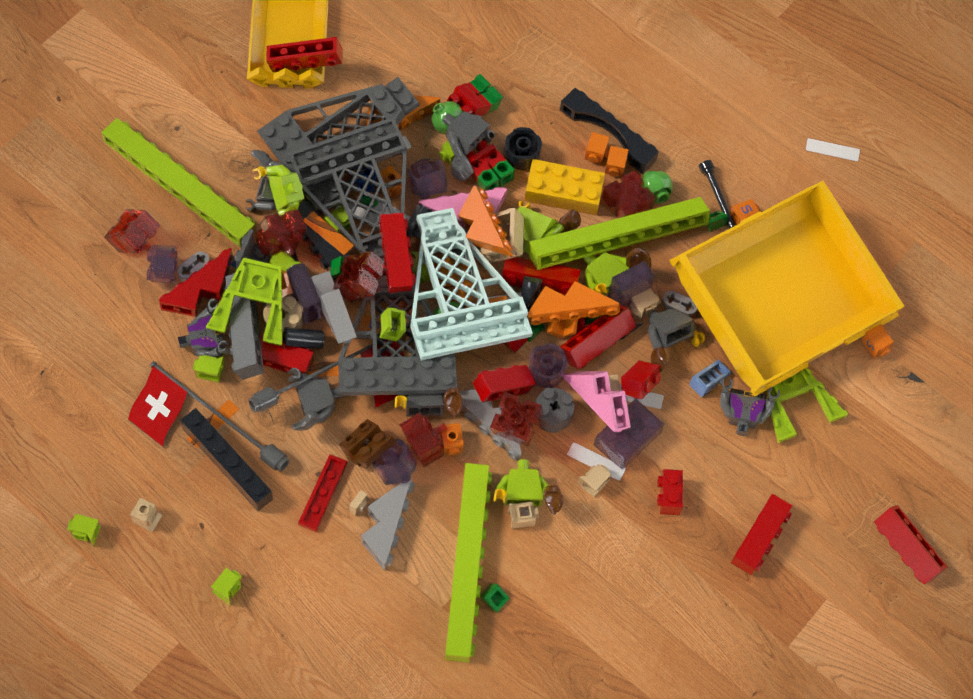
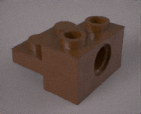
[339,419,395,468]

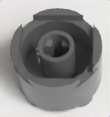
[534,388,574,433]

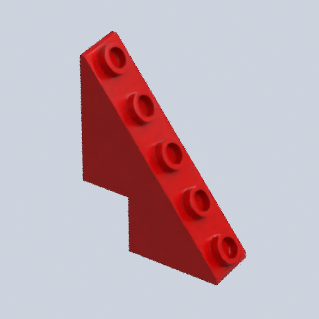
[159,248,233,317]

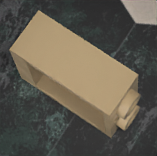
[481,208,524,264]

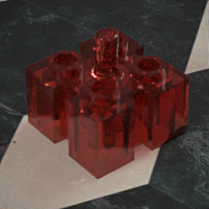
[602,170,655,218]
[104,209,160,254]
[255,210,307,256]
[333,251,386,301]
[490,392,543,447]
[399,412,447,467]

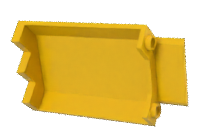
[247,0,328,89]

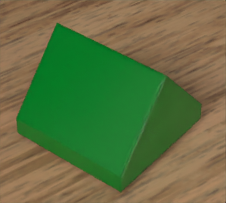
[707,211,728,232]
[330,256,351,280]

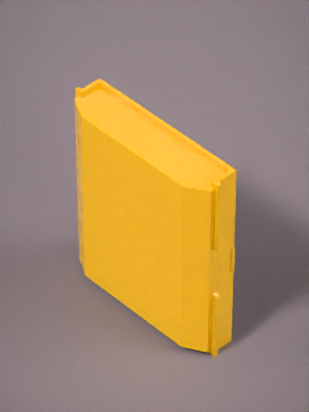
[669,180,905,397]

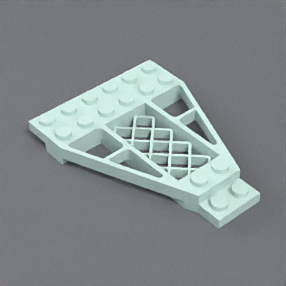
[410,208,533,360]

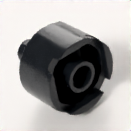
[504,127,542,170]

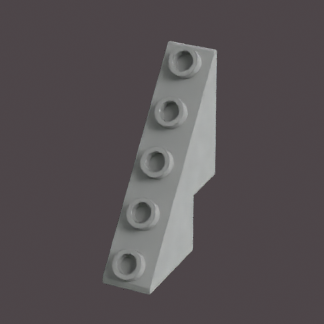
[309,271,357,344]
[460,389,521,460]
[361,476,415,570]

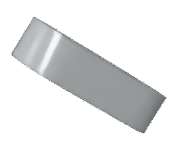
[178,251,209,282]
[662,291,697,317]

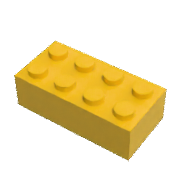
[524,159,605,215]

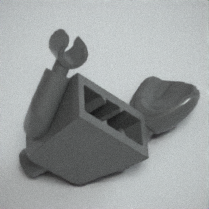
[442,112,495,181]
[245,150,287,212]
[287,368,344,431]

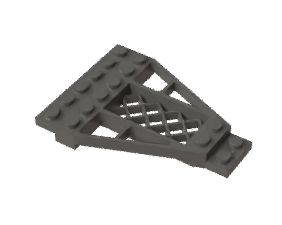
[257,77,420,213]
[288,117,407,275]
[338,272,457,396]

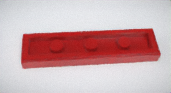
[298,454,348,532]

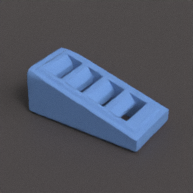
[689,359,732,397]

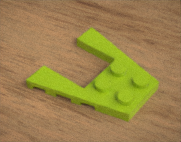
[206,258,282,346]
[766,367,848,443]

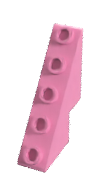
[418,187,507,228]
[562,371,631,432]

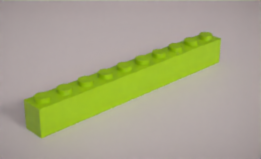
[101,118,256,248]
[529,197,710,270]
[445,463,492,663]

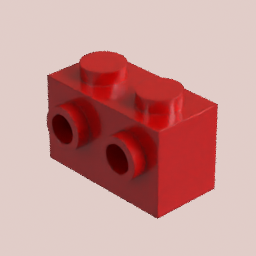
[621,360,661,399]
[657,469,683,515]

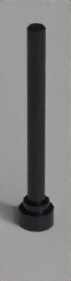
[698,160,736,229]

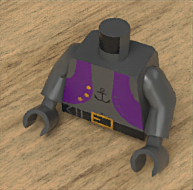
[178,299,231,358]
[720,378,780,436]

